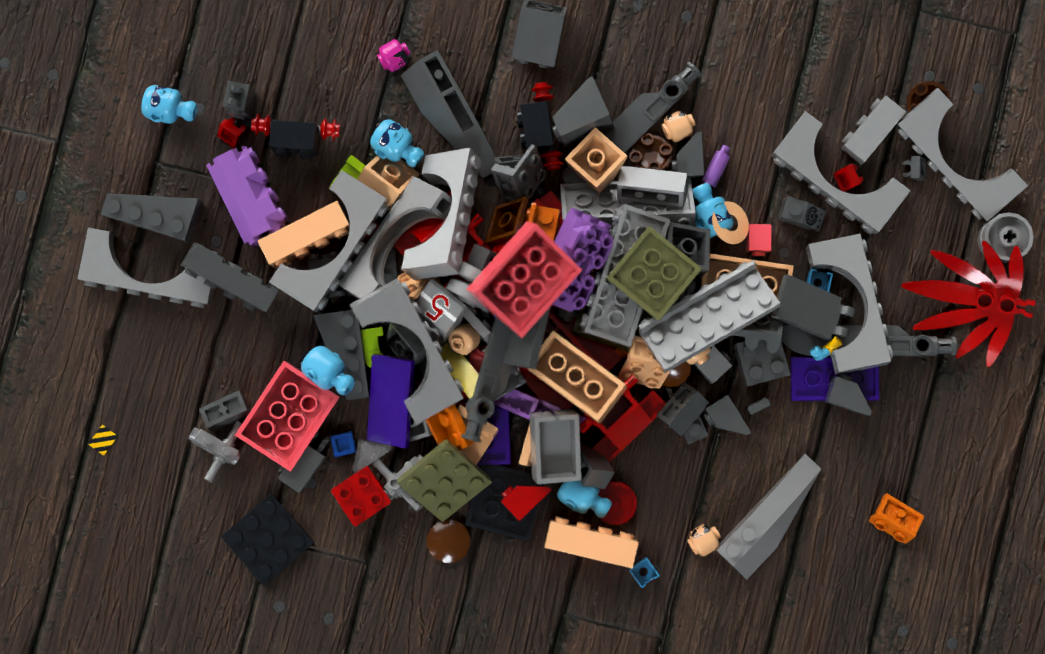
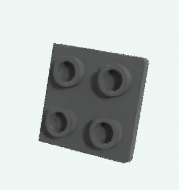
[491,145,546,201]

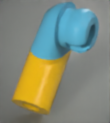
[810,336,843,361]

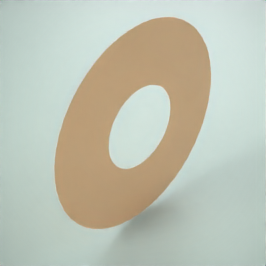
[712,201,749,244]

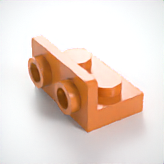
[525,203,561,242]
[426,404,474,450]
[869,493,924,544]

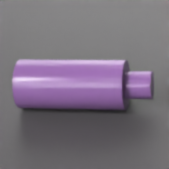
[701,145,731,189]

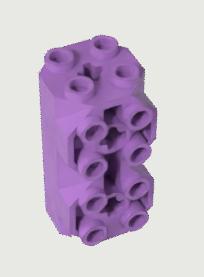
[206,146,289,248]
[553,207,613,312]

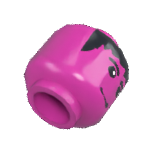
[377,39,411,72]

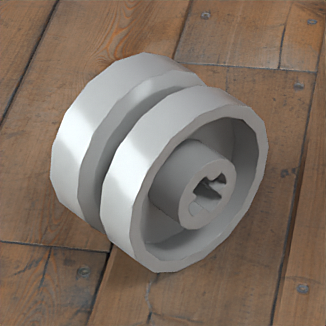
[977,212,1034,263]
[445,261,489,313]

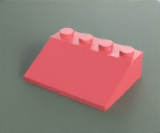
[467,222,582,338]
[235,361,340,472]

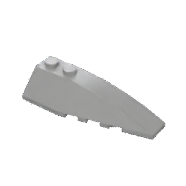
[716,454,821,580]

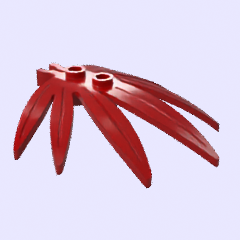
[901,240,1036,367]

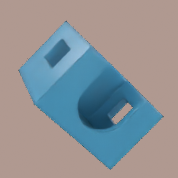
[807,269,833,292]
[628,557,660,588]

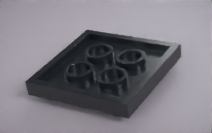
[465,465,544,542]
[221,493,315,586]

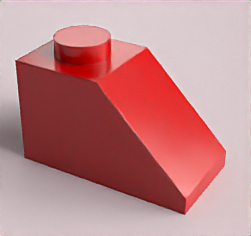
[501,485,551,521]

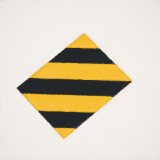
[88,425,118,456]

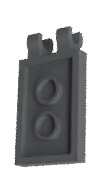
[771,275,855,340]
[502,307,550,369]

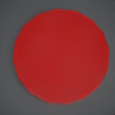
[598,481,637,525]

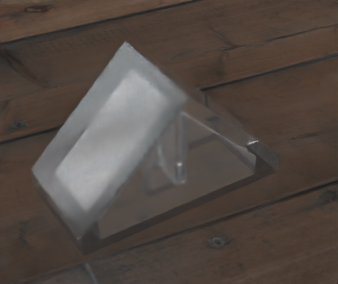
[353,439,394,473]

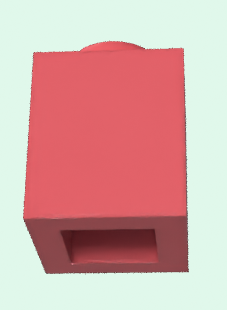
[746,224,772,257]

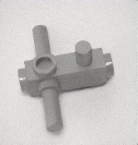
[188,421,242,483]
[373,454,423,512]

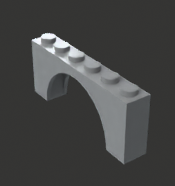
[897,88,1028,221]
[771,111,911,234]
[401,148,481,280]
[269,170,389,313]
[339,176,452,299]
[78,228,221,308]
[806,234,893,375]
[350,278,464,425]

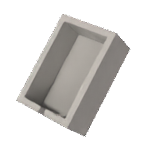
[529,409,581,484]

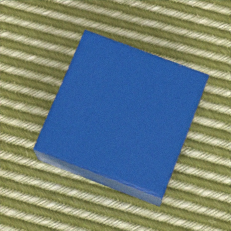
[330,431,357,457]

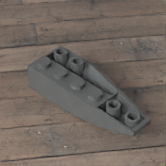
[401,50,496,179]

